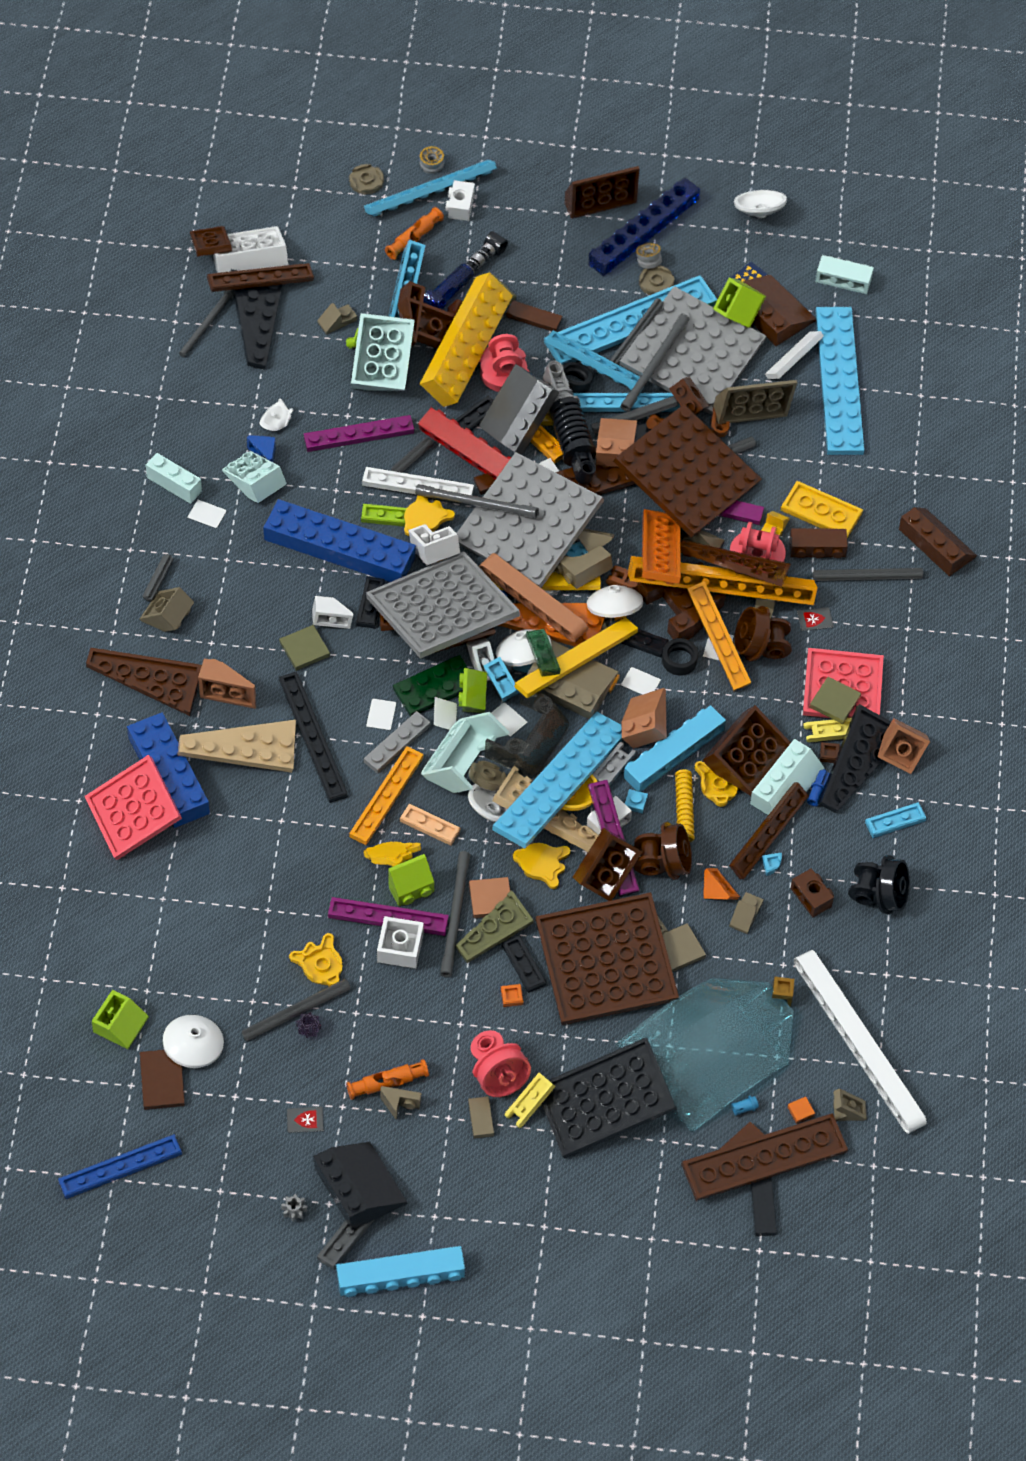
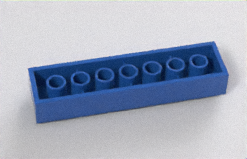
[263,499,416,582]

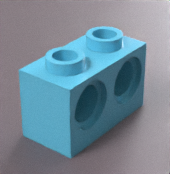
[484,657,520,702]

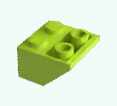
[713,277,766,328]
[459,668,487,713]
[91,990,149,1049]

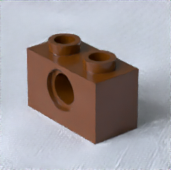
[669,376,709,416]
[790,868,834,918]

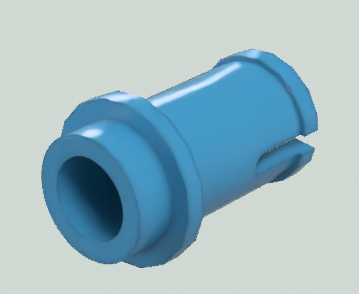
[731,1096,759,1116]

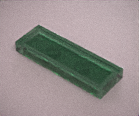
[526,629,561,677]

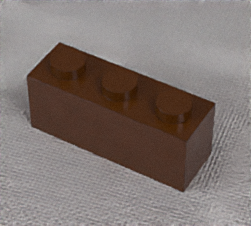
[789,528,848,558]

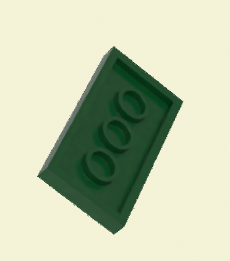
[393,655,468,716]

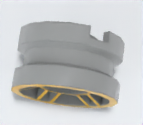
[420,146,444,174]
[636,243,662,269]

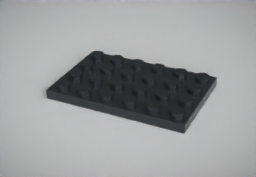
[542,1037,677,1159]

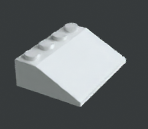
[213,226,288,273]

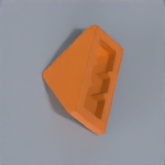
[704,868,740,900]

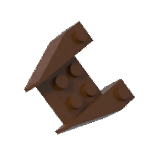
[398,281,463,349]
[637,562,726,640]

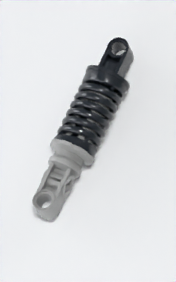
[543,361,596,485]

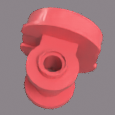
[479,334,529,392]
[730,522,786,562]
[471,1030,531,1097]

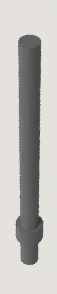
[179,290,235,357]

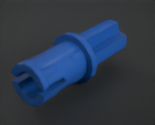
[807,769,830,806]

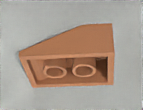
[596,418,637,467]
[198,658,257,709]
[622,688,667,749]

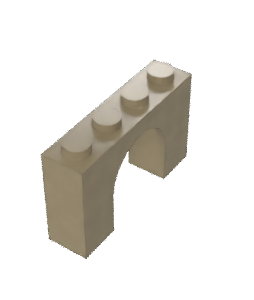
[555,538,613,589]

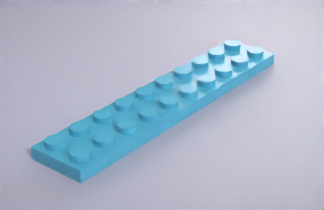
[544,275,717,365]
[816,307,864,455]
[492,712,623,849]

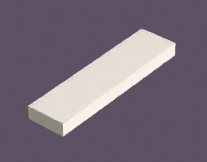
[765,331,823,379]

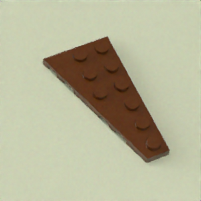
[680,540,791,587]
[86,647,202,716]

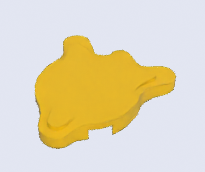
[404,495,455,536]
[694,761,739,807]
[364,842,421,867]
[513,843,570,889]
[289,933,343,987]

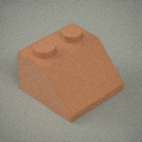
[878,718,930,774]

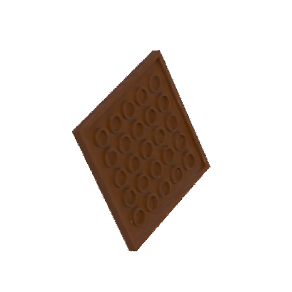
[613,404,762,538]
[535,892,679,1025]

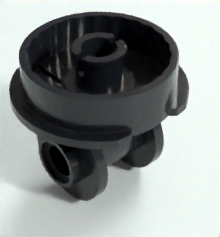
[848,855,910,914]

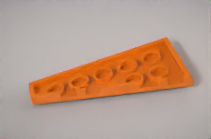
[498,603,606,647]

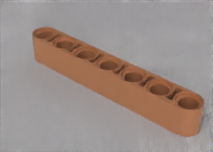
[479,553,588,642]

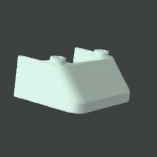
[421,712,510,793]

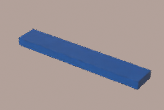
[58,1135,182,1199]

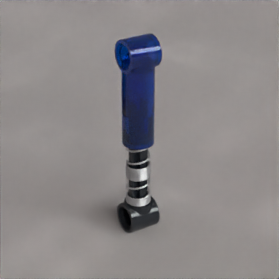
[423,231,508,310]

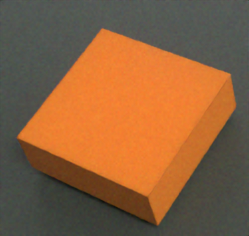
[501,984,523,1007]
[787,1097,815,1124]

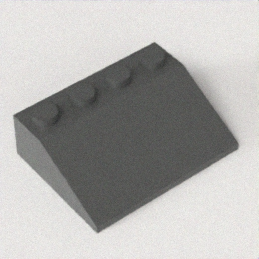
[479,364,559,454]

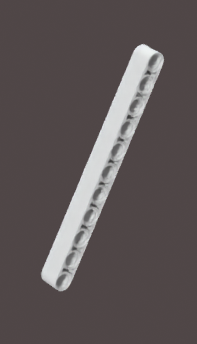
[794,950,927,1134]

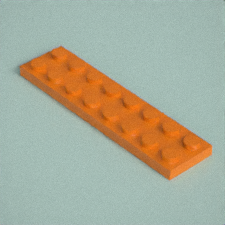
[642,509,681,584]

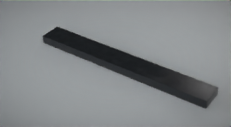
[279,671,348,803]

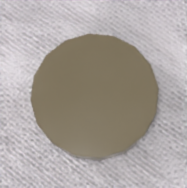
[349,164,384,195]
[639,266,674,295]
[468,761,506,791]

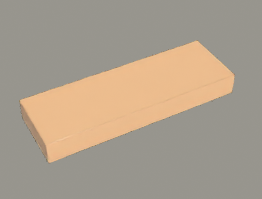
[400,804,461,846]

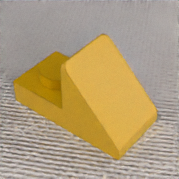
[761,511,790,538]

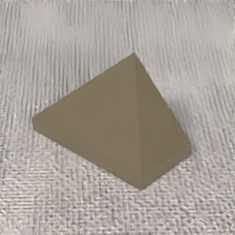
[578,528,615,552]
[683,530,724,548]

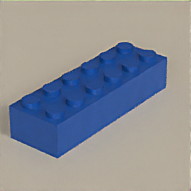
[127,712,210,828]

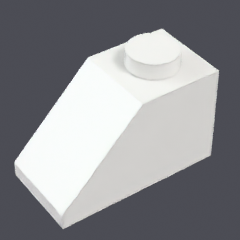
[312,596,353,629]
[466,638,494,681]

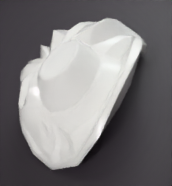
[259,399,293,431]

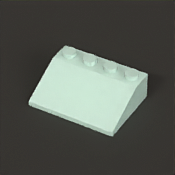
[351,313,415,391]

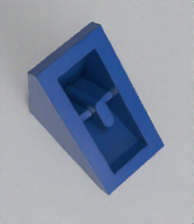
[247,435,276,463]

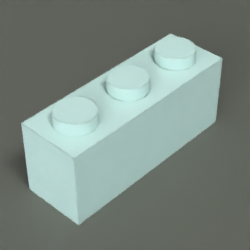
[816,255,874,294]
[146,453,202,504]

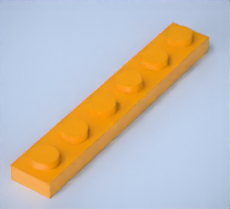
[687,581,751,691]
[349,746,423,845]

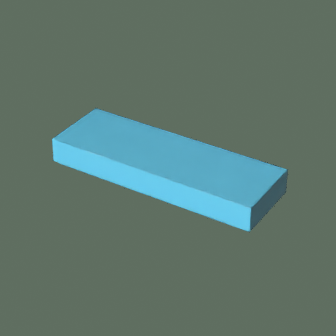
[865,802,926,838]

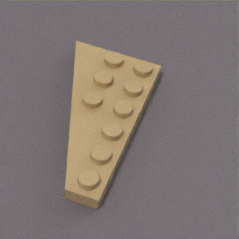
[178,720,296,773]
[492,766,599,852]

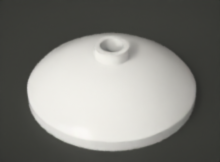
[734,190,787,218]
[587,585,643,618]
[496,629,552,666]
[468,784,507,822]
[163,1015,224,1068]

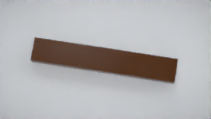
[207,263,314,292]
[729,782,809,879]

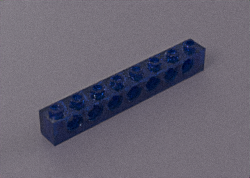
[588,178,700,277]

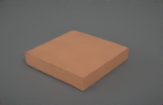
[469,877,510,918]

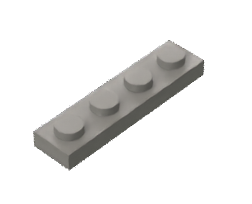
[364,711,431,774]

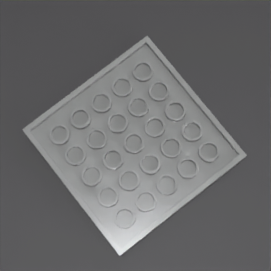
[619,286,766,415]
[457,452,604,588]
[366,552,520,659]

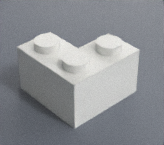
[408,524,460,565]

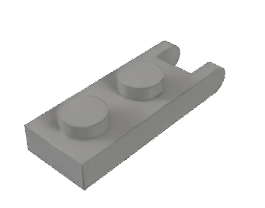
[593,742,637,786]

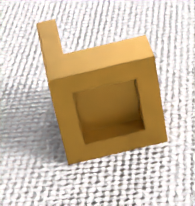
[772,977,794,1007]

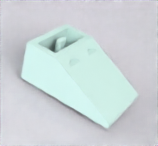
[222,451,287,503]

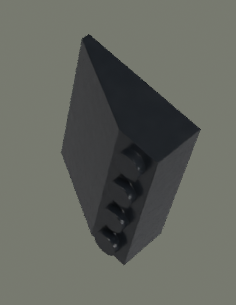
[313,1142,407,1230]

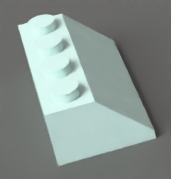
[750,739,825,815]

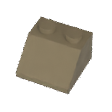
[140,587,194,632]

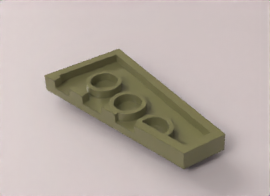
[456,890,534,963]

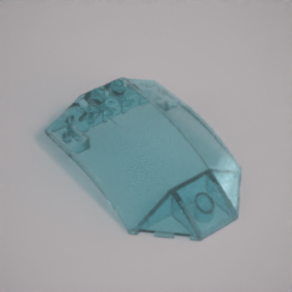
[616,978,794,1132]

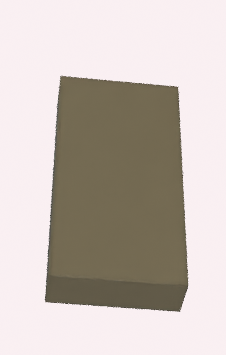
[468,1096,494,1138]

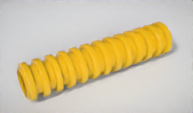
[675,769,695,842]

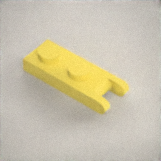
[803,718,852,742]
[505,1073,556,1128]

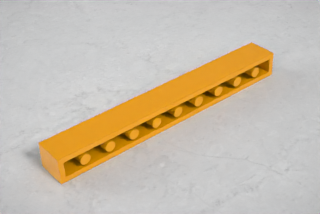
[628,556,817,605]

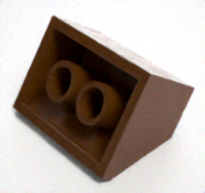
[572,828,642,901]

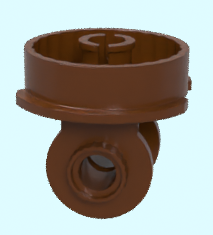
[734,606,792,662]
[634,822,692,880]

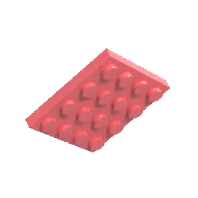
[803,648,884,718]
[84,755,182,860]

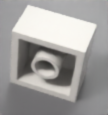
[377,916,424,968]

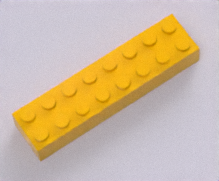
[420,272,513,407]

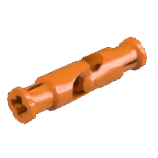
[385,207,444,260]
[346,1059,429,1100]

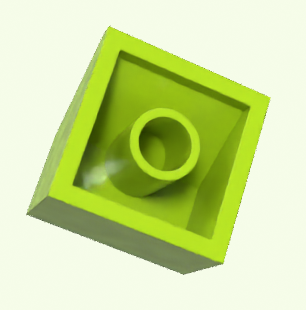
[388,854,434,906]

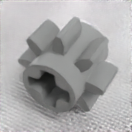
[281,1194,307,1222]

